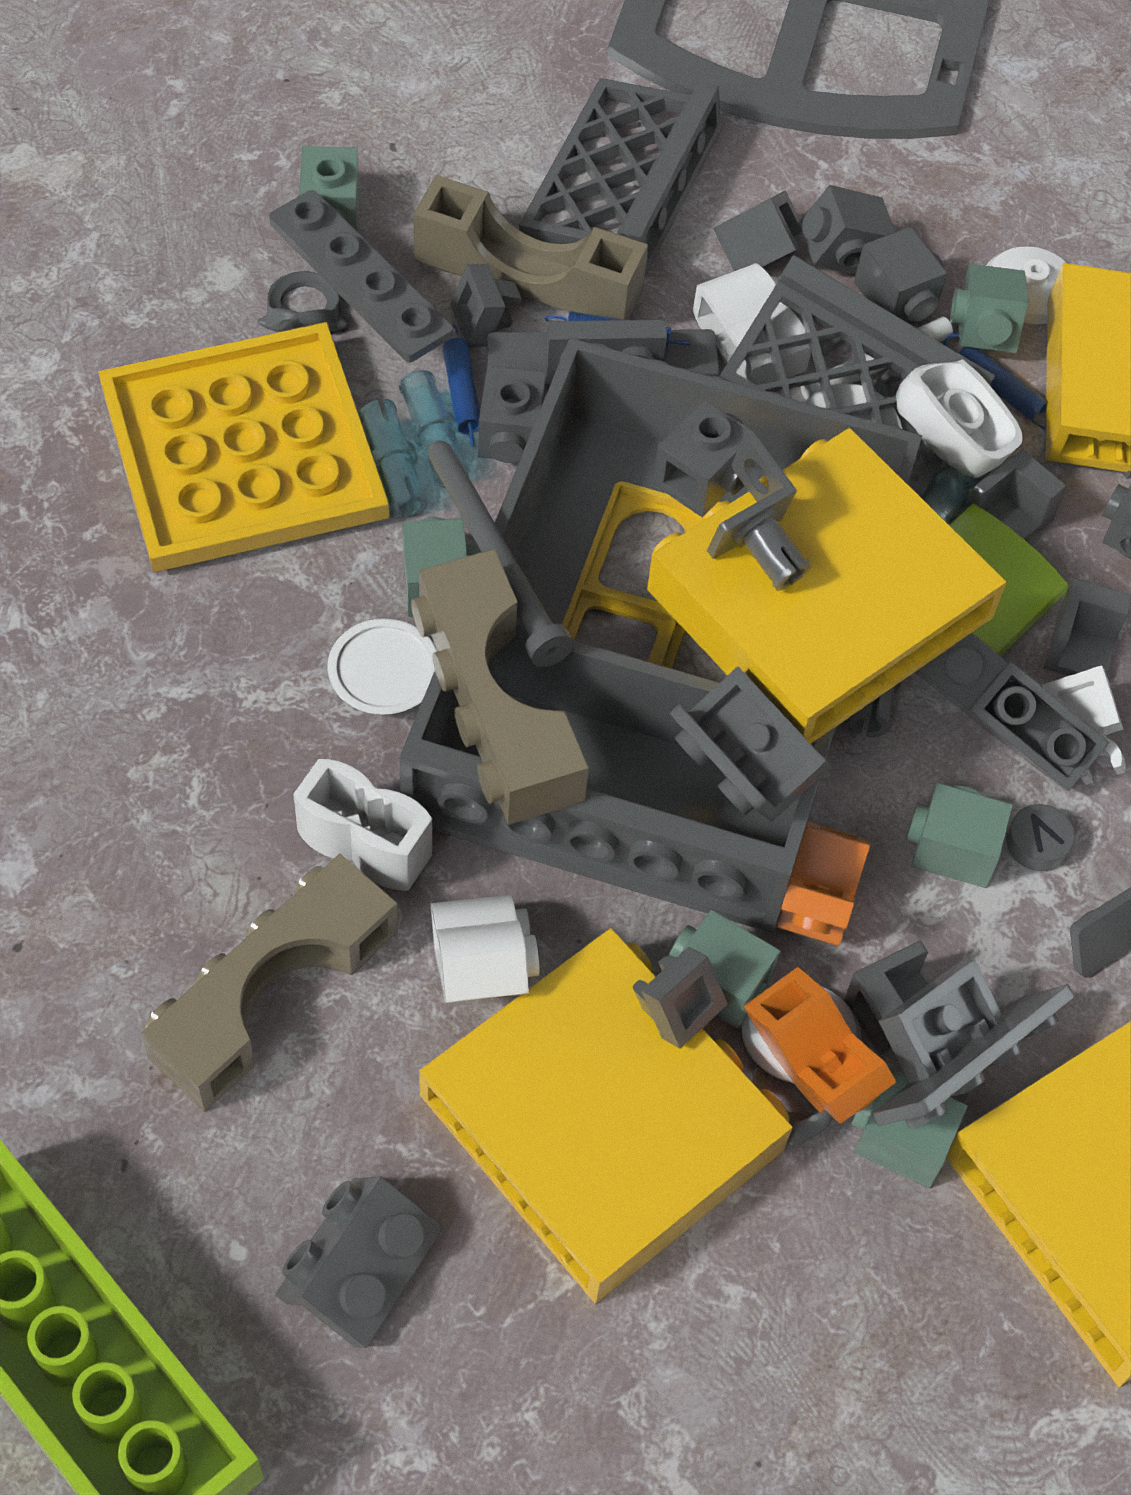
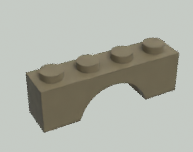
[413,175,648,320]
[411,549,589,825]
[141,853,398,1112]

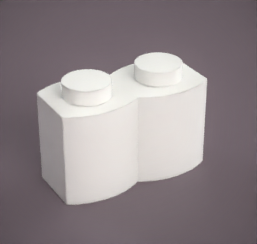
[693,263,811,385]
[293,759,432,891]
[430,895,539,1003]

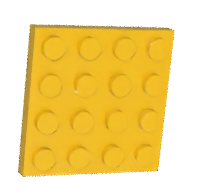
[98,322,389,573]

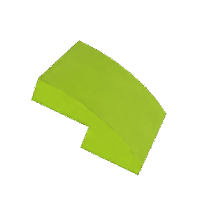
[949,503,1068,656]

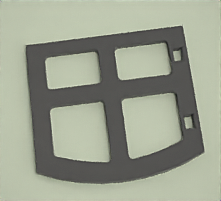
[607,0,990,139]

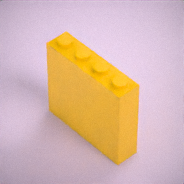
[1045,263,1131,472]
[647,428,1007,744]
[419,928,793,1305]
[946,1021,1131,1388]

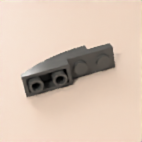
[915,633,1110,791]

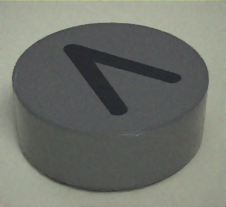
[1006,804,1075,871]

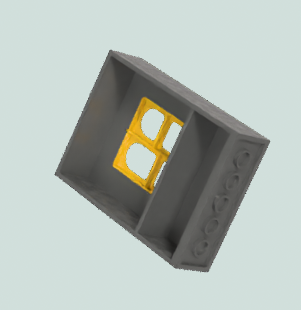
[399,338,922,934]

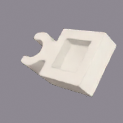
[1042,665,1126,785]

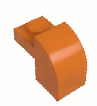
[776,821,870,946]
[743,967,896,1124]

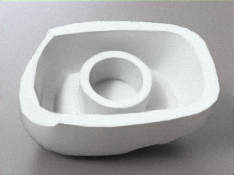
[896,360,1023,478]

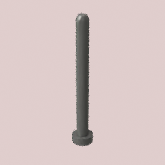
[428,440,574,667]

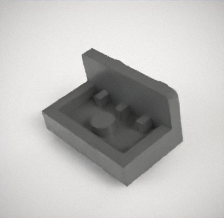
[669,666,832,822]
[275,1176,443,1348]

